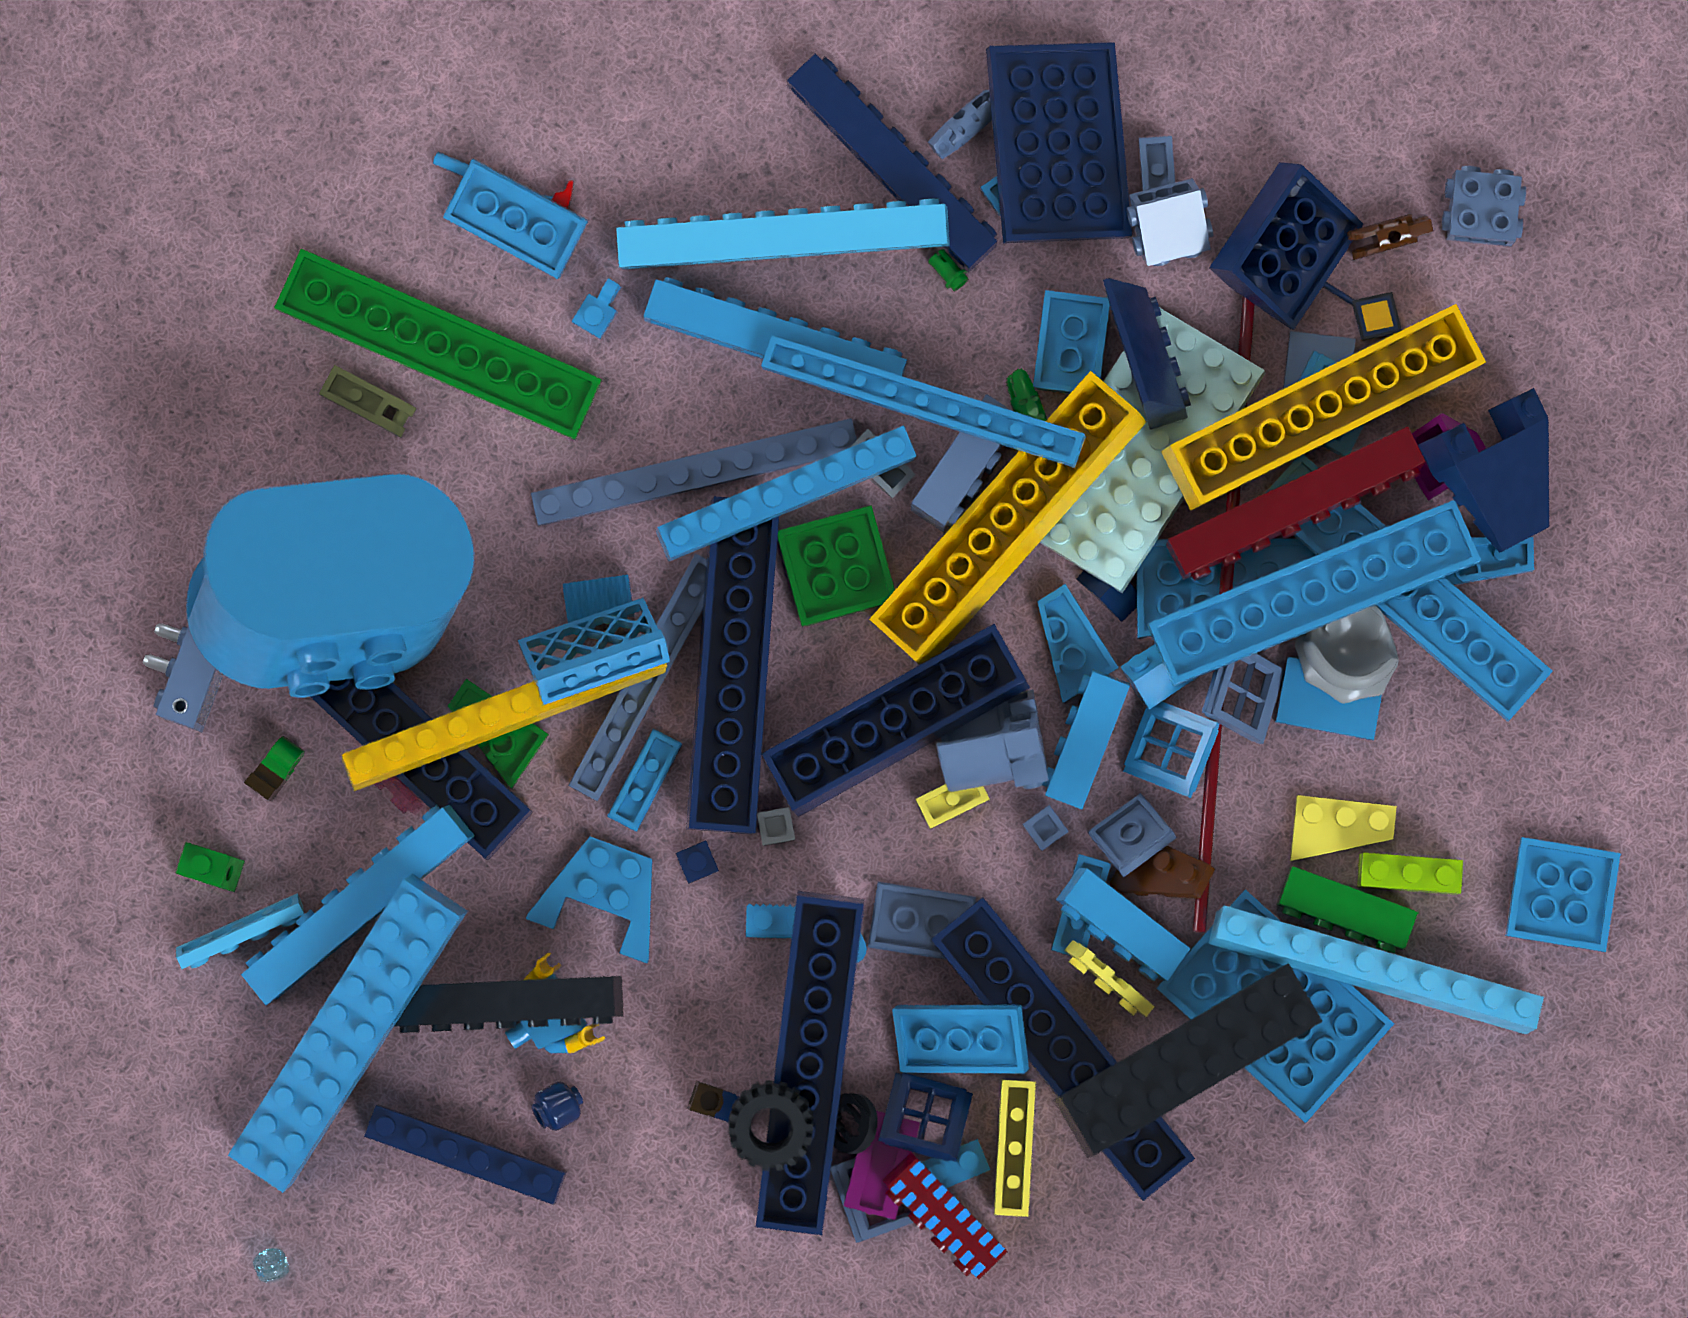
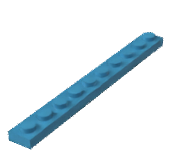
[761,335,1086,468]

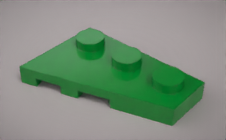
[448,679,549,789]

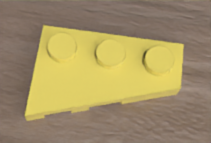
[1290,795,1397,861]

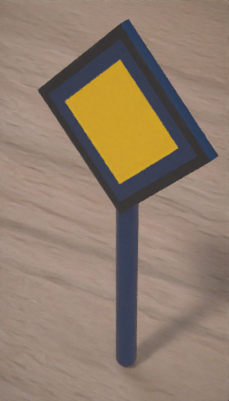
[1323,282,1402,341]

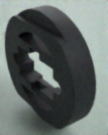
[834,1093,878,1154]

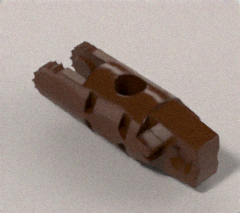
[1347,214,1433,260]

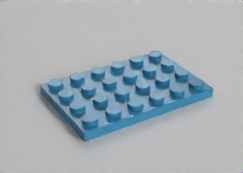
[1156,889,1394,1123]

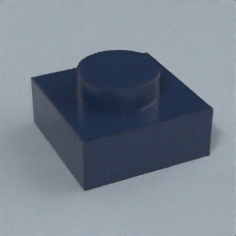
[676,840,719,884]

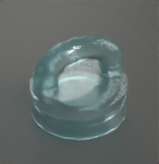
[253,1248,289,1283]

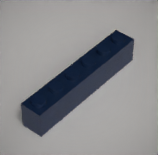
[364,1105,567,1205]

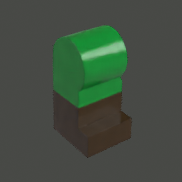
[244,736,305,802]

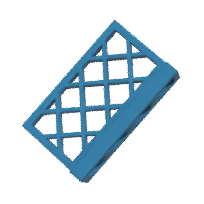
[518,598,670,705]

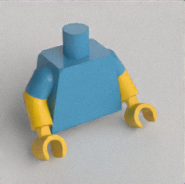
[505,952,605,1054]

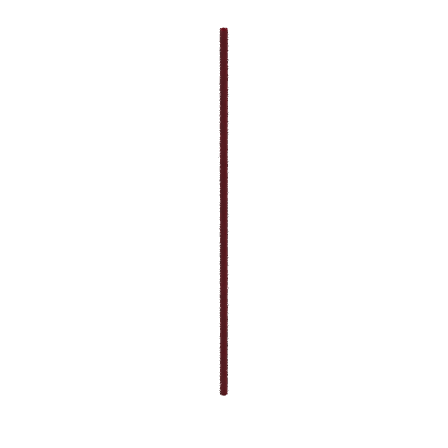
[1193,296,1255,933]

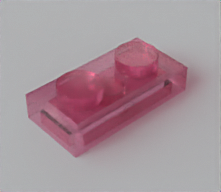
[374,776,424,815]

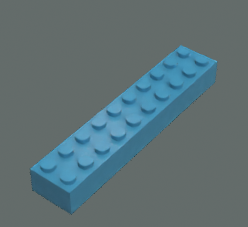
[227,874,468,1193]

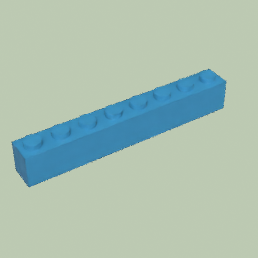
[643,277,907,376]
[656,425,917,562]
[241,805,475,1005]

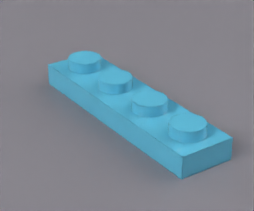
[176,893,304,969]

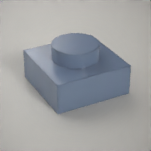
[1022,805,1069,852]

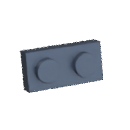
[1138,136,1175,191]

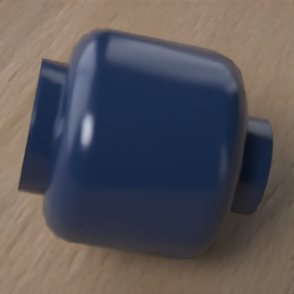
[531,1081,583,1131]

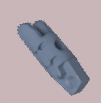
[928,89,992,159]

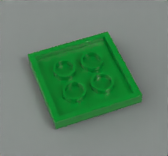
[778,505,895,627]

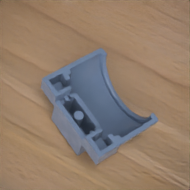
[937,689,1049,792]

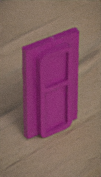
[843,1111,920,1220]

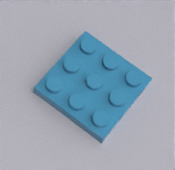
[1505,837,1621,952]

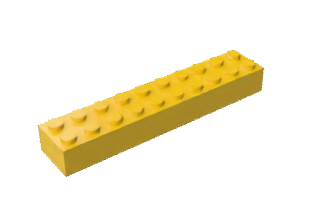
[1161,304,1486,510]
[869,371,1147,665]

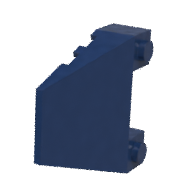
[1418,388,1549,553]

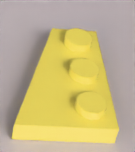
[1064,940,1155,1017]

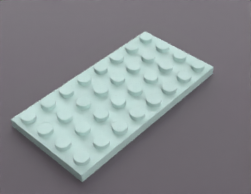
[1039,307,1266,593]

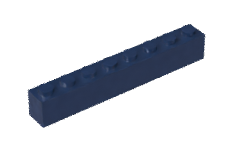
[787,53,998,273]

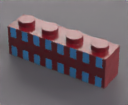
[883,1152,1007,1280]

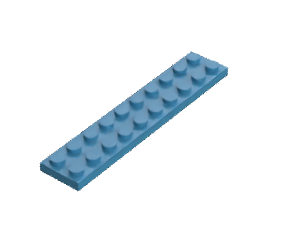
[1266,455,1553,722]
[1147,500,1481,687]

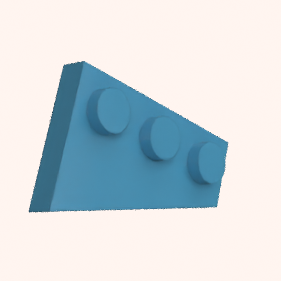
[1037,584,1119,703]

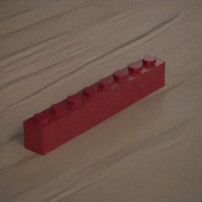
[1166,426,1426,581]

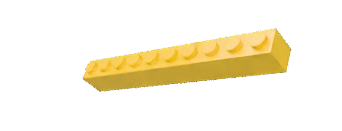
[341,663,667,791]

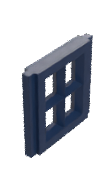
[878,1073,973,1162]

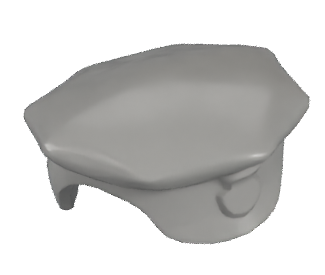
[1295,605,1399,703]

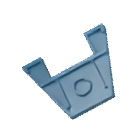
[526,836,653,964]

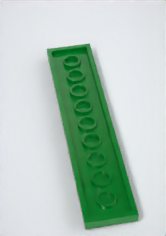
[274,249,602,441]

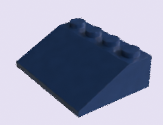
[1209,162,1364,330]
[1103,278,1191,430]

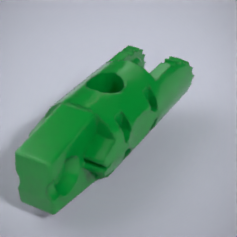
[1006,368,1047,421]

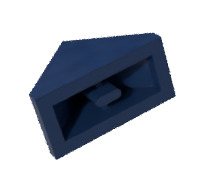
[1076,570,1137,622]

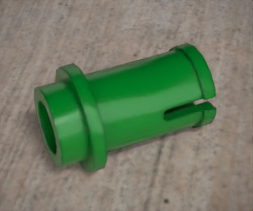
[928,249,969,292]

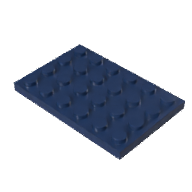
[986,42,1132,243]

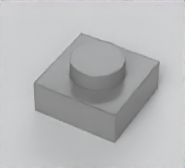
[757,807,795,846]

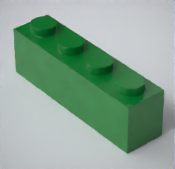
[1276,866,1418,954]

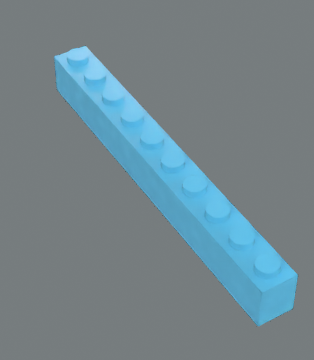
[616,199,950,270]
[1208,906,1544,1034]

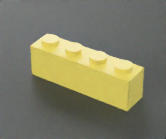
[994,1080,1036,1217]

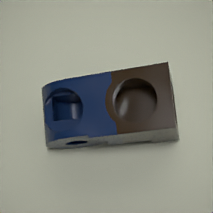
[687,1080,740,1122]

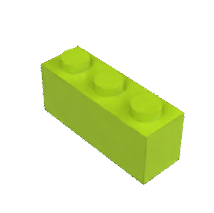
[1357,853,1463,895]

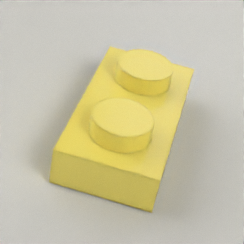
[915,784,990,829]

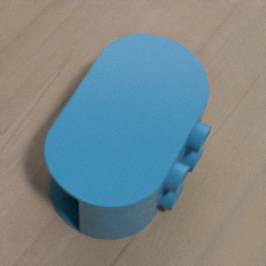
[186,474,474,698]

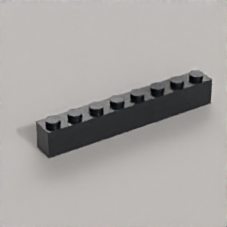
[394,976,624,1033]

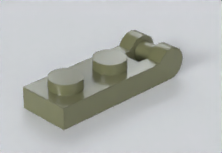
[319,365,417,438]

